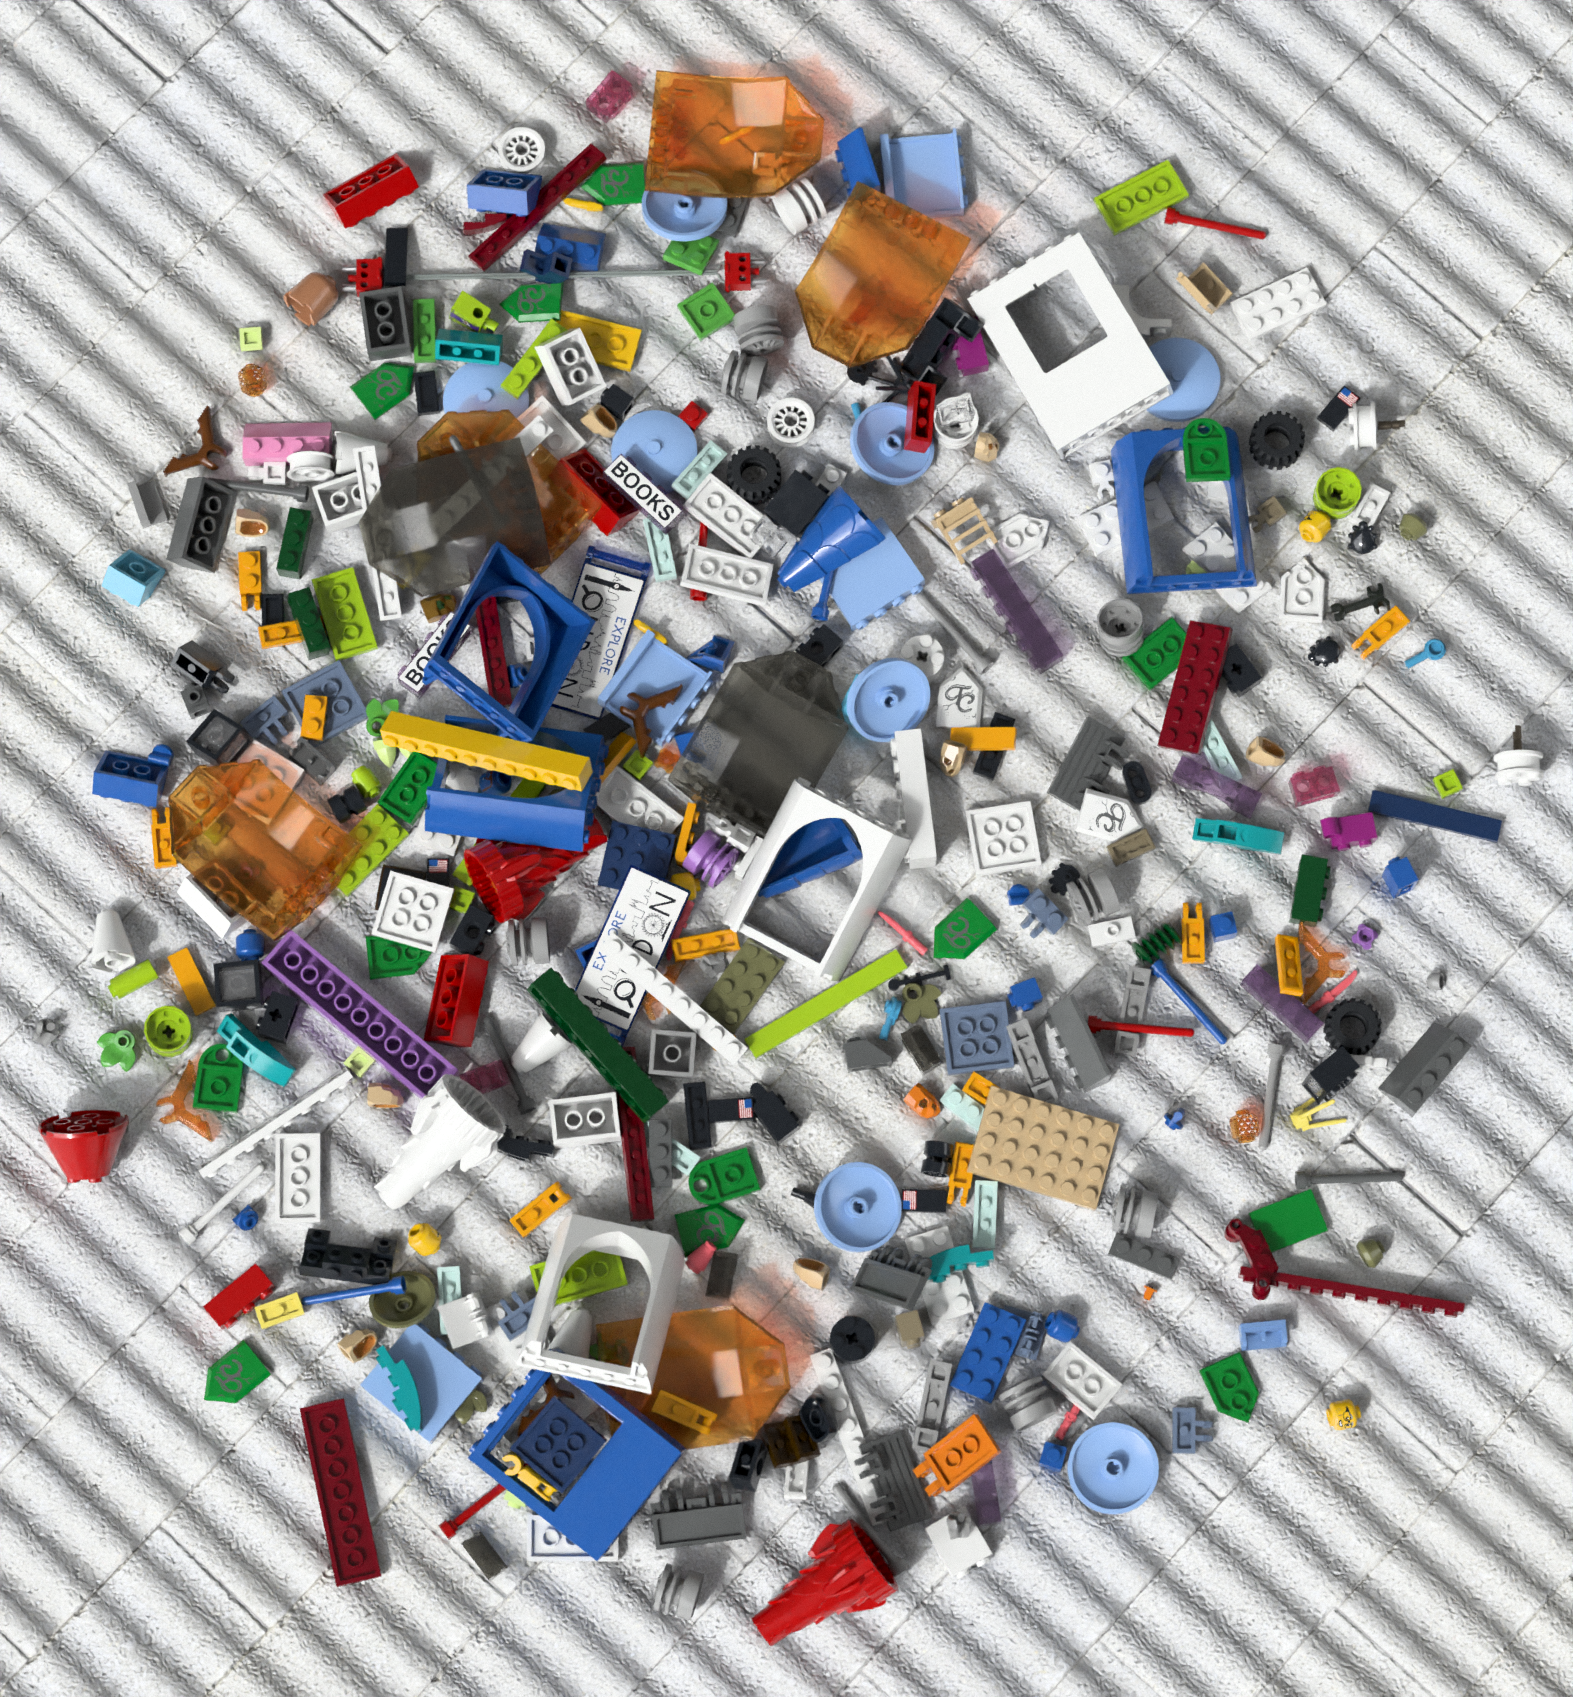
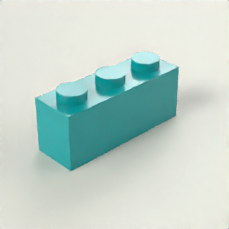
[435,328,503,365]

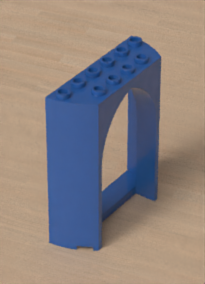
[1111,426,1257,594]
[422,541,596,742]
[425,715,609,852]

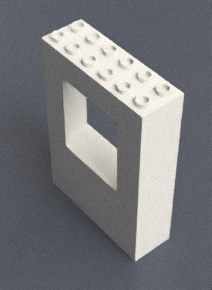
[967,233,1174,460]

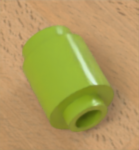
[351,765,382,799]

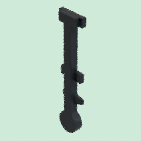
[888,965,951,991]

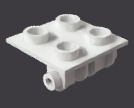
[438,1292,494,1349]

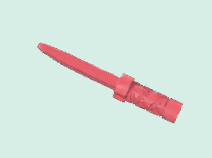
[666,900,695,961]
[878,911,929,956]
[1307,970,1357,1014]
[1055,1405,1080,1441]

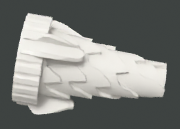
[374,1074,506,1210]

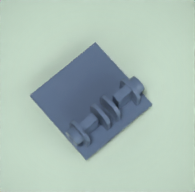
[1004,1305,1047,1361]

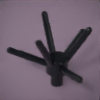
[867,355,911,402]

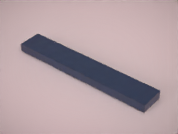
[1368,790,1502,843]

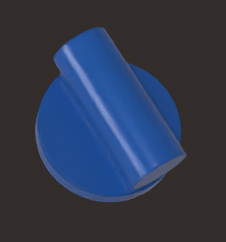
[507,663,528,688]
[148,744,174,766]
[1007,884,1030,906]
[1164,1108,1185,1130]
[232,1204,258,1231]

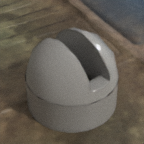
[1426,972,1444,990]

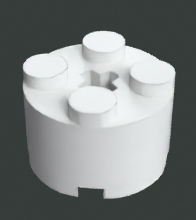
[900,635,944,683]

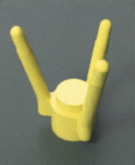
[1290,1093,1347,1132]

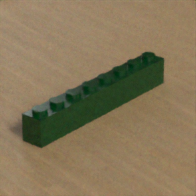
[527,967,669,1124]

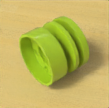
[1313,467,1362,520]
[144,1006,193,1057]

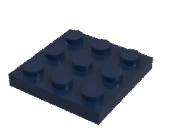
[597,821,677,890]
[510,1396,607,1493]

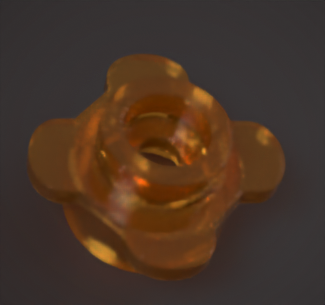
[654,748,679,774]

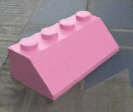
[243,422,332,466]

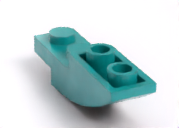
[1192,818,1285,855]
[217,1013,296,1087]
[928,1244,994,1283]
[375,1345,423,1433]

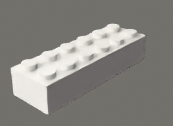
[890,728,937,869]

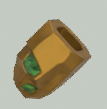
[420,594,457,624]

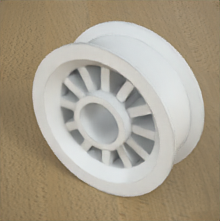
[498,127,546,175]
[767,398,815,448]
[287,451,335,482]

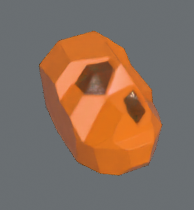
[904,1083,941,1119]

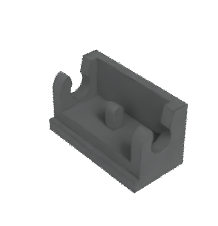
[289,737,336,786]

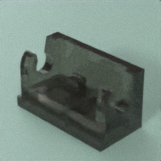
[900,1024,944,1076]
[705,1251,738,1301]
[461,1531,508,1581]

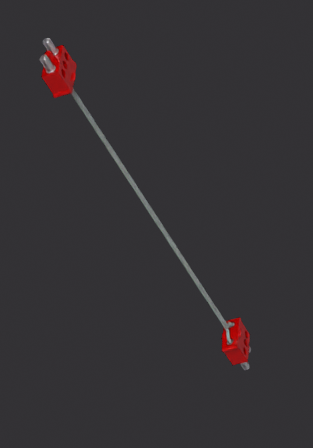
[342,251,766,297]

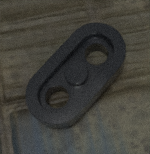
[1122,761,1152,805]

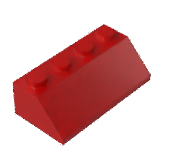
[323,153,419,229]
[549,448,643,536]
[423,954,489,1047]

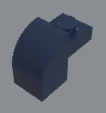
[520,249,573,284]

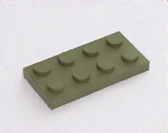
[700,937,785,1035]

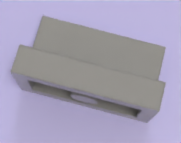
[127,480,168,529]

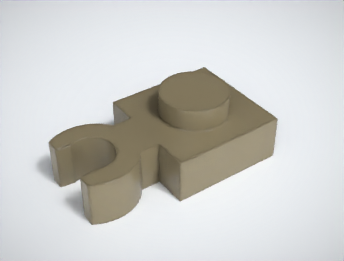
[1249,496,1287,533]

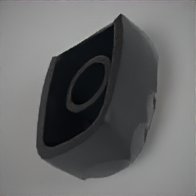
[799,1393,838,1443]

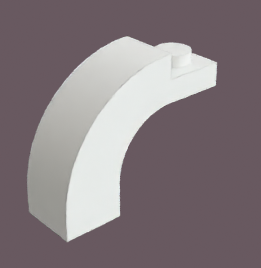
[1111,285,1172,342]

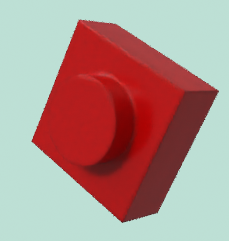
[678,401,708,432]

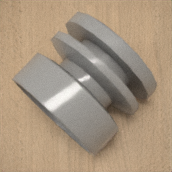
[733,305,784,357]
[721,350,768,403]
[1097,599,1144,657]
[1066,868,1120,925]
[506,917,550,966]
[1111,1185,1159,1238]
[999,1376,1058,1432]
[653,1563,704,1621]

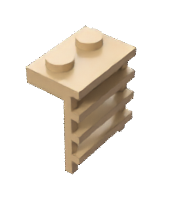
[1176,262,1233,315]
[930,497,998,565]

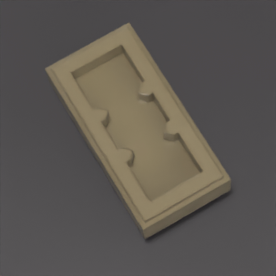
[1106,828,1156,867]

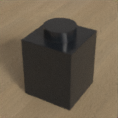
[600,384,635,421]

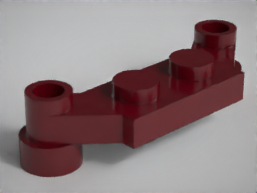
[1224,1219,1279,1300]

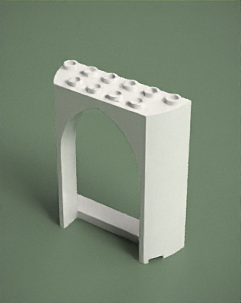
[722,777,912,981]
[517,1214,685,1394]

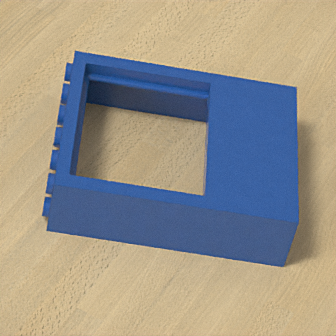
[468,1347,687,1561]

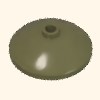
[369,1271,436,1328]

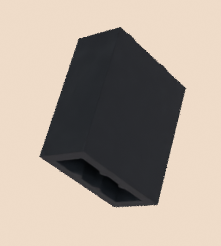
[763,469,830,539]

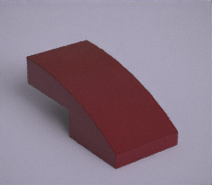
[463,214,507,235]

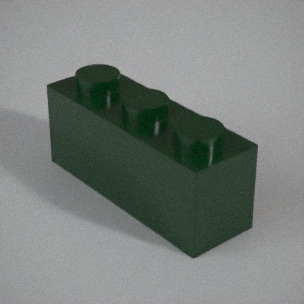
[276,507,314,580]
[288,587,330,661]
[1289,854,1331,927]

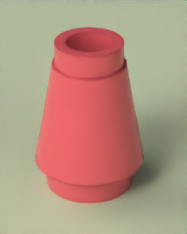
[685,1240,717,1274]

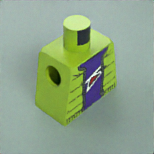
[449,290,499,334]

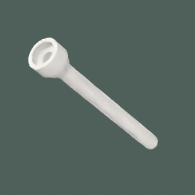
[178,1164,264,1245]

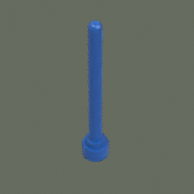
[811,569,835,621]
[1149,958,1227,1044]
[301,1276,407,1306]

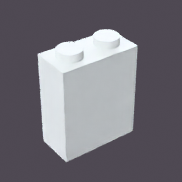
[925,1506,992,1579]

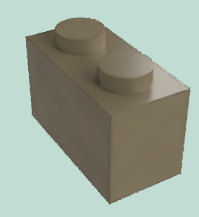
[895,1310,925,1349]

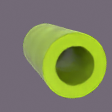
[107,959,159,999]

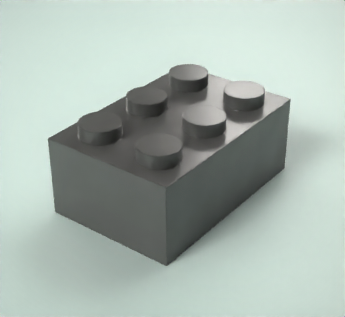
[359,286,412,361]

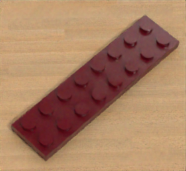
[299,1398,382,1587]

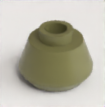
[1399,513,1427,541]
[1356,1238,1385,1268]

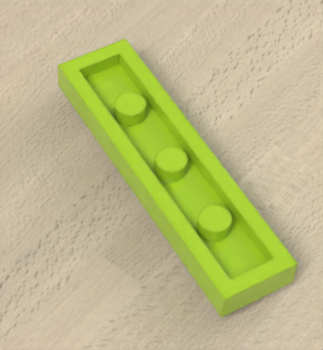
[501,319,567,400]

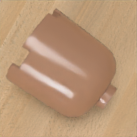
[284,272,338,326]

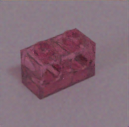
[585,70,633,123]
[1288,765,1340,808]
[459,1059,510,1094]

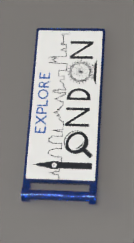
[551,545,652,720]
[574,865,691,1047]

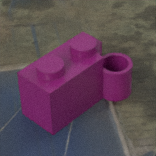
[952,316,989,377]
[1320,812,1377,851]

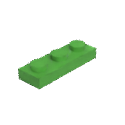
[413,299,436,363]

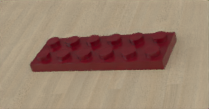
[1157,620,1233,755]

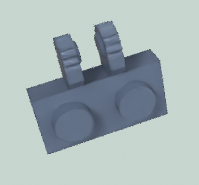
[240,695,289,745]
[1020,888,1069,939]
[498,1290,536,1342]
[1172,1407,1213,1454]

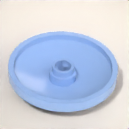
[642,170,727,241]
[1147,338,1220,422]
[443,361,529,444]
[850,402,934,485]
[611,410,698,494]
[847,658,930,742]
[814,1162,902,1252]
[1067,1422,1159,1515]

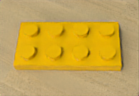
[556,310,642,372]

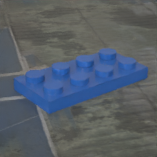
[950,1302,1027,1404]

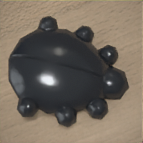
[846,355,878,386]
[1348,521,1378,554]
[1308,636,1340,667]
[1049,863,1080,896]

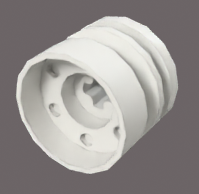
[772,178,827,235]
[933,397,979,450]

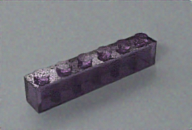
[969,549,1064,674]

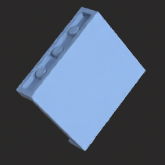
[879,128,968,222]
[819,517,925,631]
[598,629,714,747]
[361,1323,483,1444]

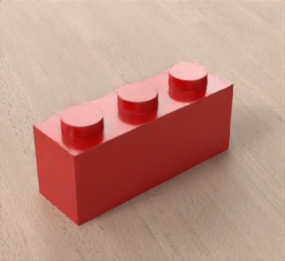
[904,381,936,453]
[203,1263,275,1330]

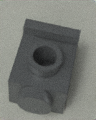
[180,683,212,719]

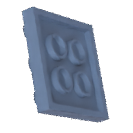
[281,660,368,748]
[939,1001,1014,1076]

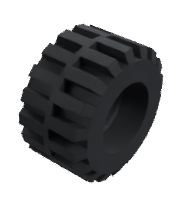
[1249,411,1305,470]
[727,445,781,505]
[1323,998,1382,1055]

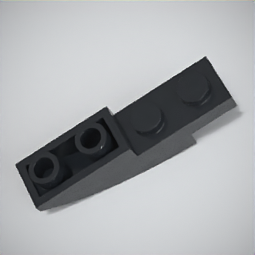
[498,1124,555,1163]

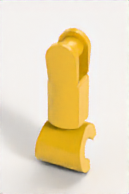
[502,1451,558,1501]

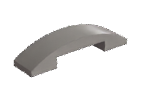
[1114,966,1151,1057]
[1006,1018,1059,1104]
[912,1359,952,1452]

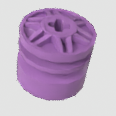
[683,829,740,889]

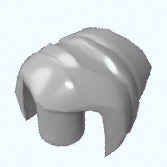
[699,952,726,978]
[31,1019,59,1047]
[947,1511,972,1540]

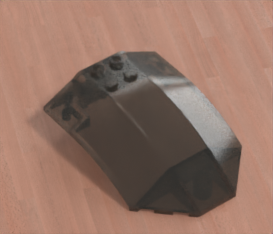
[359,437,551,597]
[667,650,849,839]

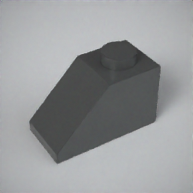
[843,1037,892,1073]

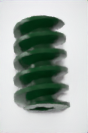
[1131,923,1182,967]

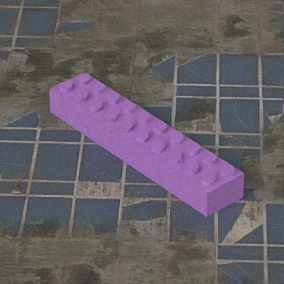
[261,930,460,1099]

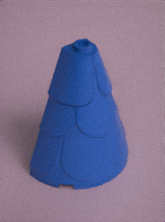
[777,485,886,592]
[758,818,863,898]

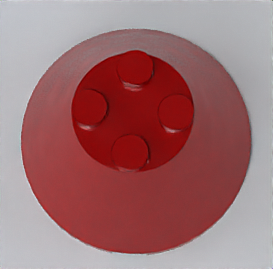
[38,1110,129,1183]

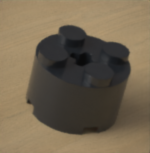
[830,1316,875,1364]

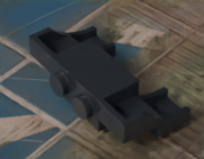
[898,297,984,396]
[300,1228,397,1285]

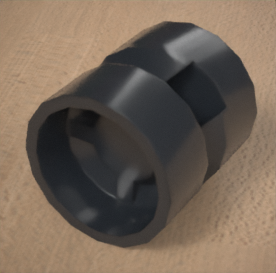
[327,785,368,824]
[921,1141,954,1178]

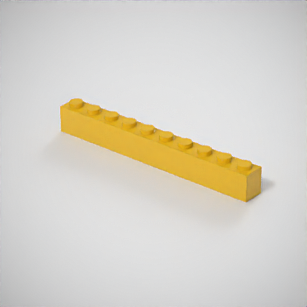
[380,711,593,791]

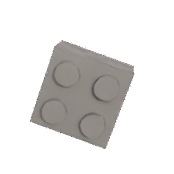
[647,1029,696,1079]

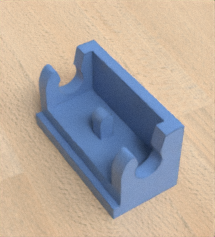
[1238,1319,1288,1351]

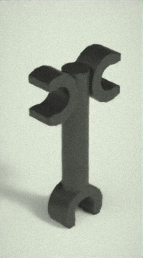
[1330,583,1391,621]

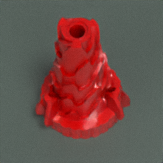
[464,812,607,923]
[752,1519,898,1646]

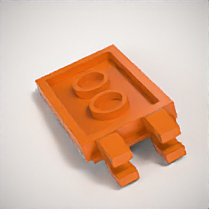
[913,1414,1002,1497]

